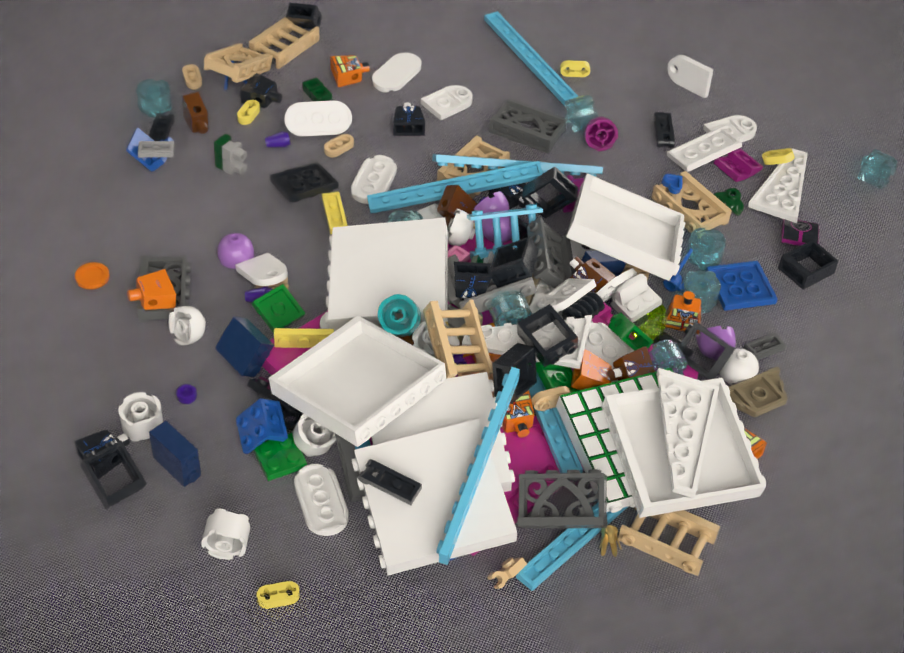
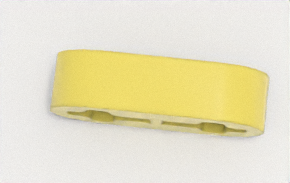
[560,60,590,77]
[237,100,260,125]
[762,148,795,165]
[257,581,300,609]

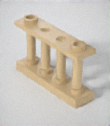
[249,17,320,69]
[423,299,493,379]
[618,507,720,576]

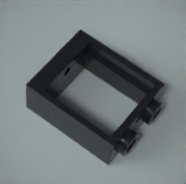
[522,167,578,219]
[491,237,539,288]
[778,240,838,290]
[517,304,578,368]
[673,322,736,380]
[492,343,537,404]
[80,440,147,509]

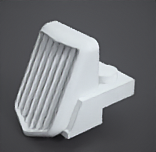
[610,274,662,322]

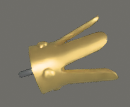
[599,525,622,557]

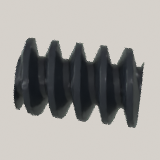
[562,291,605,320]

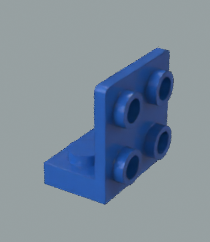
[126,128,174,172]
[236,398,288,454]

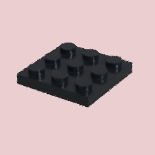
[269,161,339,203]

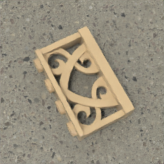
[204,43,273,83]
[437,135,510,199]
[652,171,732,238]

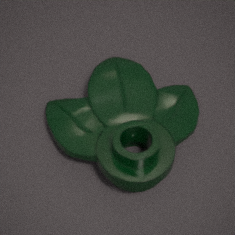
[714,188,744,216]

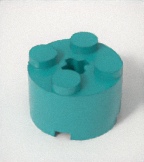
[378,294,421,337]

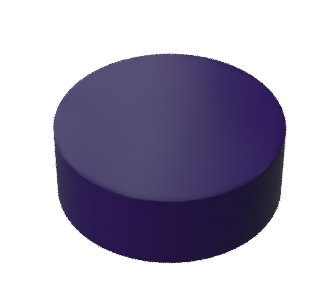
[176,384,197,404]

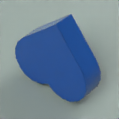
[661,174,683,194]

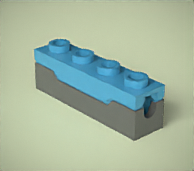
[335,433,371,502]

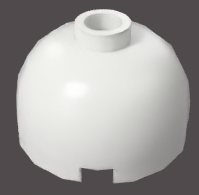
[447,208,475,246]
[168,306,206,345]
[719,348,759,385]

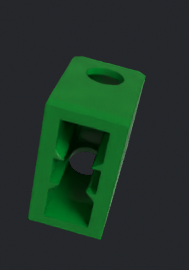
[608,313,654,351]

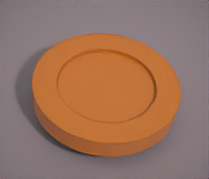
[75,262,110,289]

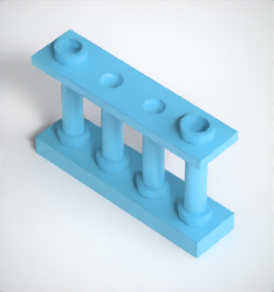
[467,204,543,259]

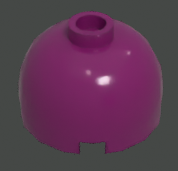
[584,116,618,151]

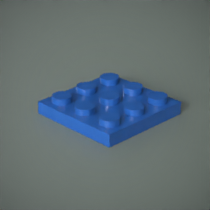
[706,261,778,311]

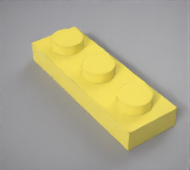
[322,192,348,234]
[274,328,334,348]

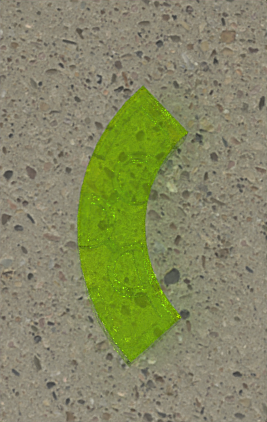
[631,304,667,340]

